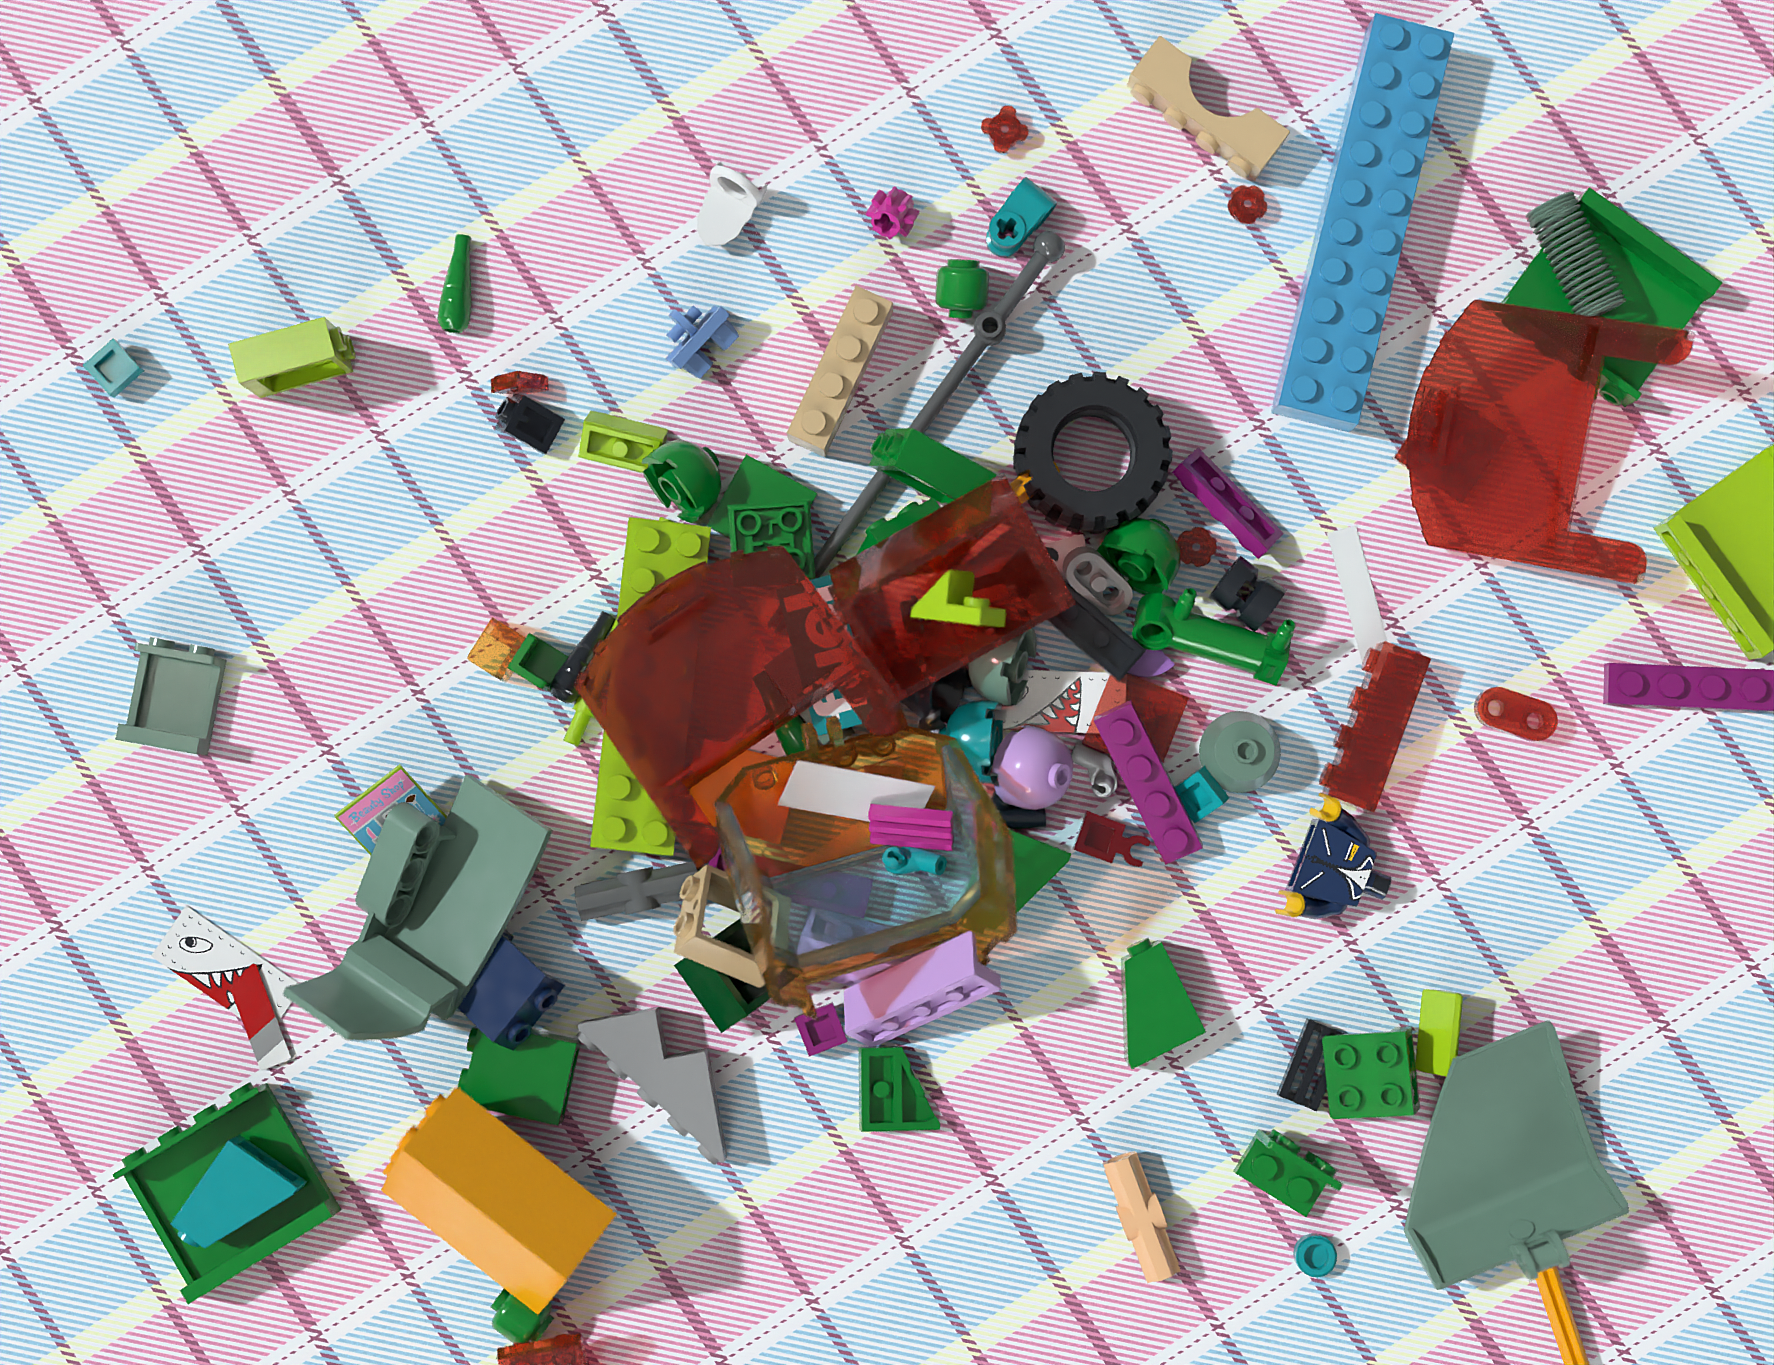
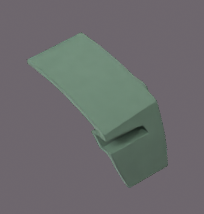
[283,775,553,1041]

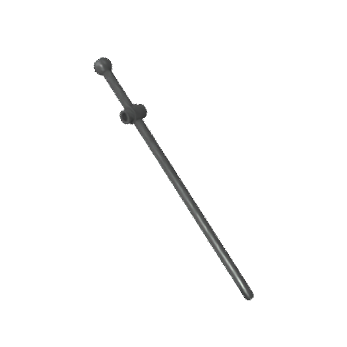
[768,231,1065,633]

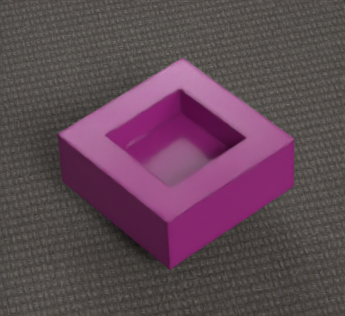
[794,1002,848,1057]

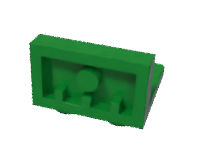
[1322,1026,1420,1119]
[1233,1129,1344,1217]

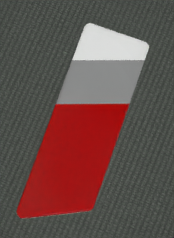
[230,963,291,1070]

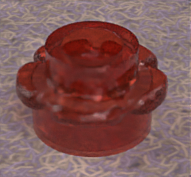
[1227,185,1268,224]
[1177,527,1217,567]

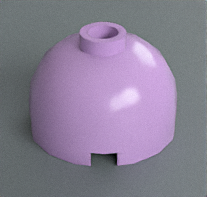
[992,725,1073,810]

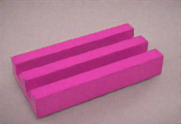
[868,804,954,851]

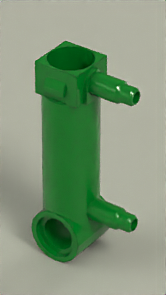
[1132,588,1296,686]

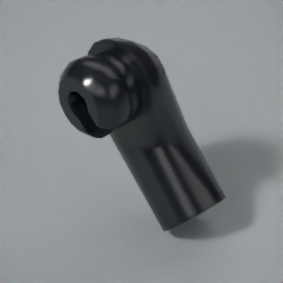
[990,791,1046,829]

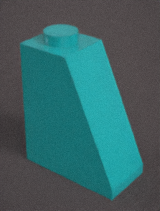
[170,1135,307,1248]

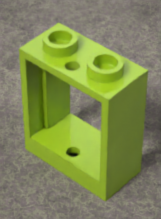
[228,317,356,398]

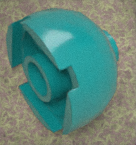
[937,701,1003,784]

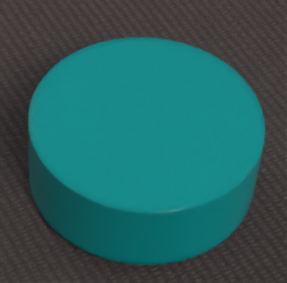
[1293,1233,1337,1278]

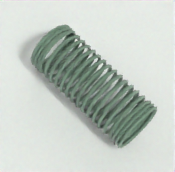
[1525,191,1627,324]

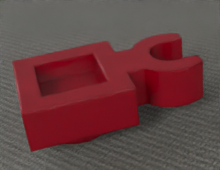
[1072,811,1150,867]

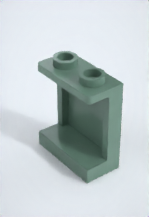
[115,637,227,755]

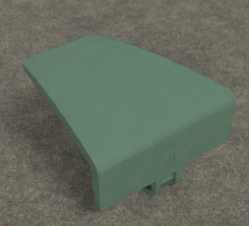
[1404,1020,1629,1290]

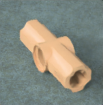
[1103,1151,1181,1283]

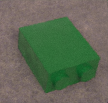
[458,1027,581,1126]

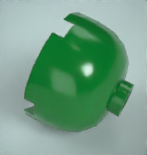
[642,439,722,523]
[1097,518,1181,595]

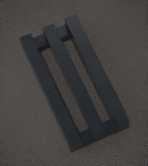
[1276,1018,1344,1112]

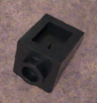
[495,394,565,455]

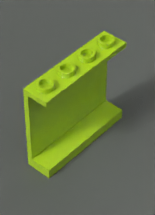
[1653,443,1774,660]

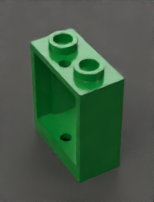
[869,428,997,512]

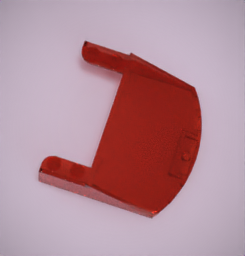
[1406,299,1696,584]
[574,546,908,868]

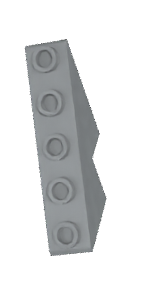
[576,1007,727,1165]

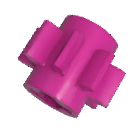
[866,186,920,240]

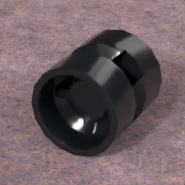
[1208,555,1287,632]

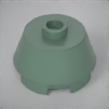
[1199,711,1281,793]

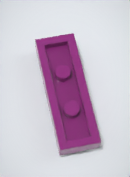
[1172,447,1284,559]

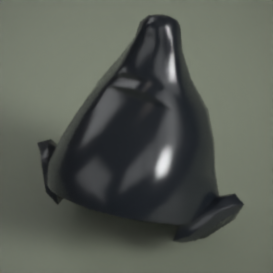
[883,659,972,732]

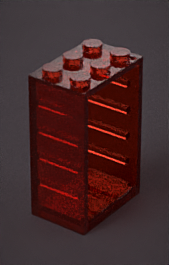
[828,473,1076,701]

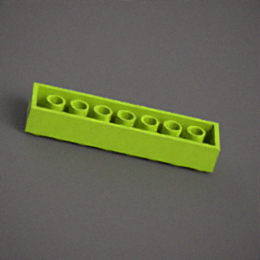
[590,517,711,856]

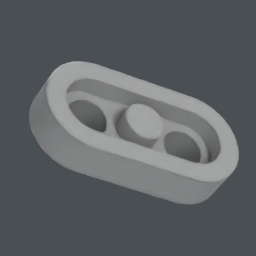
[1063,546,1133,616]

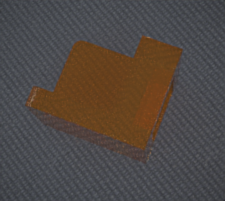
[467,617,526,683]

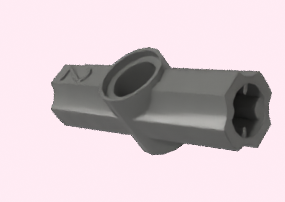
[574,861,699,921]

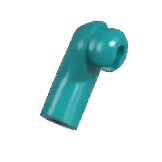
[882,846,947,876]

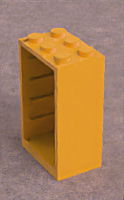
[381,1086,617,1315]

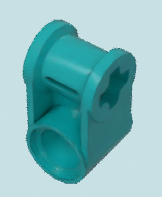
[986,177,1058,257]

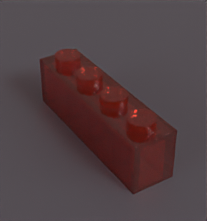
[1319,641,1431,813]

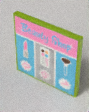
[334,764,447,855]

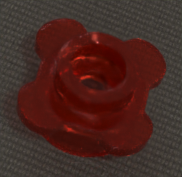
[981,105,1029,154]

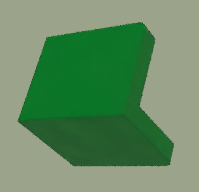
[507,633,568,692]

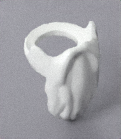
[697,162,768,247]

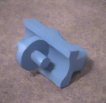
[665,305,739,378]

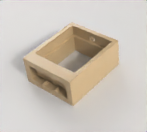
[673,864,792,988]

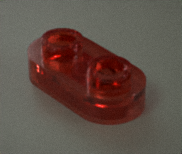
[1474,687,1558,742]

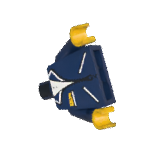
[1275,792,1392,920]

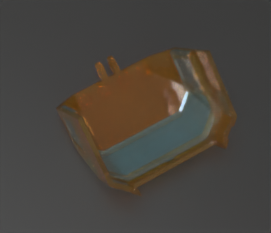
[713,715,1017,1021]

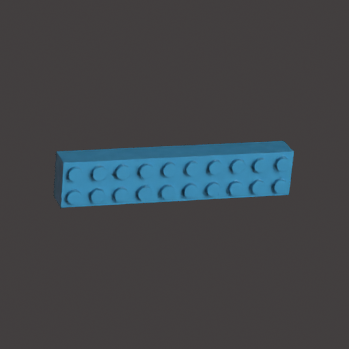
[1270,13,1455,433]

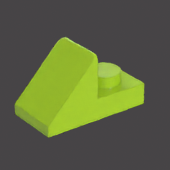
[911,570,1006,627]

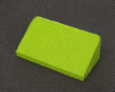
[578,411,668,473]
[1416,989,1463,1077]

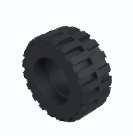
[1013,372,1173,534]

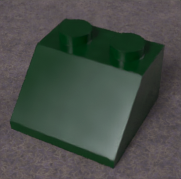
[674,915,798,1033]

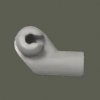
[1071,742,1118,798]

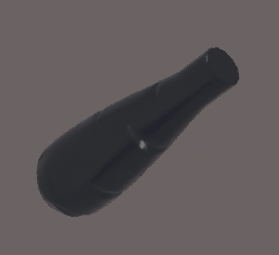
[550,611,615,704]

